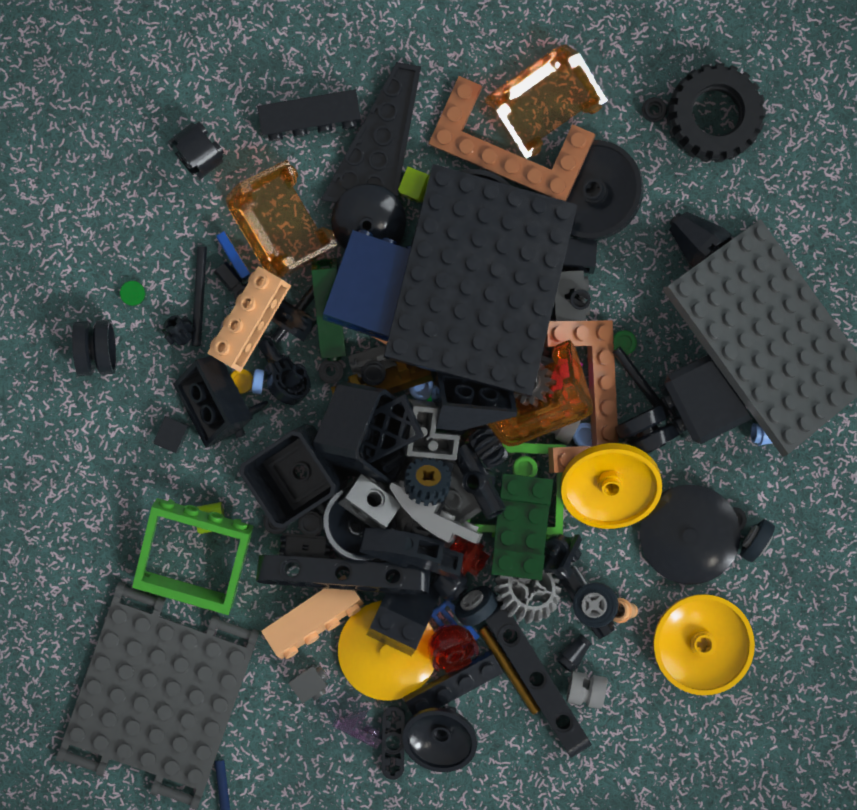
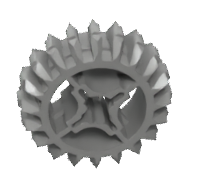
[494,570,562,624]

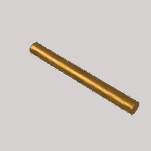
[478,626,541,715]

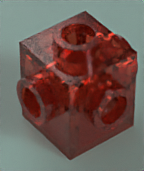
[449,536,490,577]

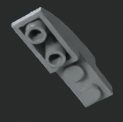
[390,480,483,544]

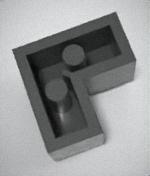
[401,399,460,460]

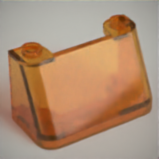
[485,45,607,158]
[226,159,338,279]
[487,340,593,446]

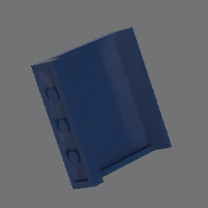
[323,230,411,341]

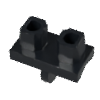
[543,534,582,579]

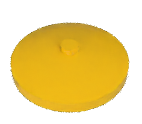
[561,443,662,529]
[653,594,755,695]
[338,600,438,701]

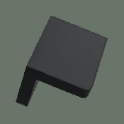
[154,416,190,453]

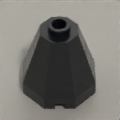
[669,212,732,269]

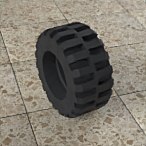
[666,63,766,163]

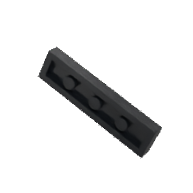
[403,650,504,715]

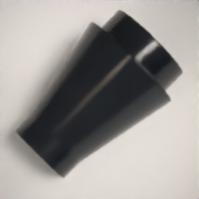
[556,634,592,672]

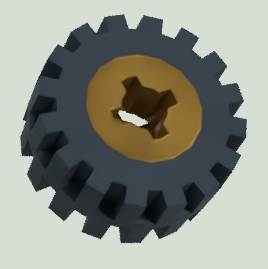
[404,457,451,506]

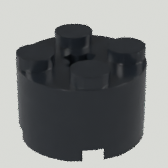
[168,121,224,181]

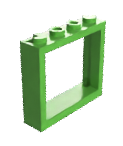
[465,441,566,539]
[132,498,254,615]

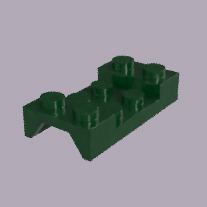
[490,473,553,581]

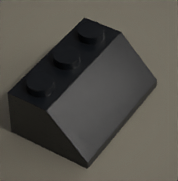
[173,356,253,448]

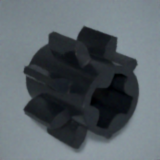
[162,315,195,346]

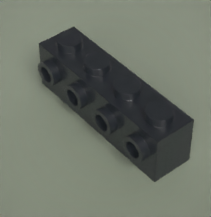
[257,89,362,142]

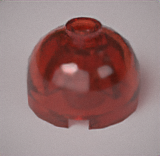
[427,625,479,673]

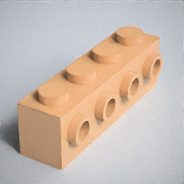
[207,266,291,372]
[261,575,364,659]

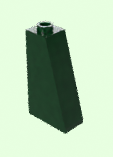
[311,258,346,361]

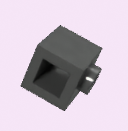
[288,664,329,704]

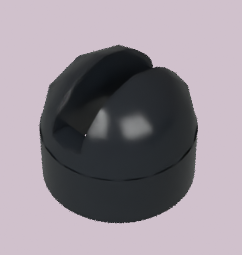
[570,289,591,310]

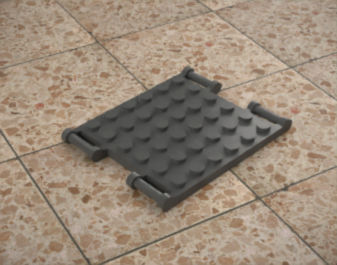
[56,582,260,810]

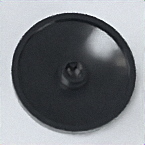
[550,140,644,240]
[640,484,741,585]

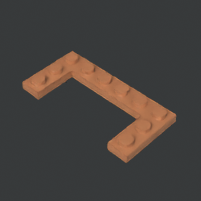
[428,76,596,201]
[544,320,619,473]

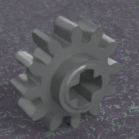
[514,363,556,407]

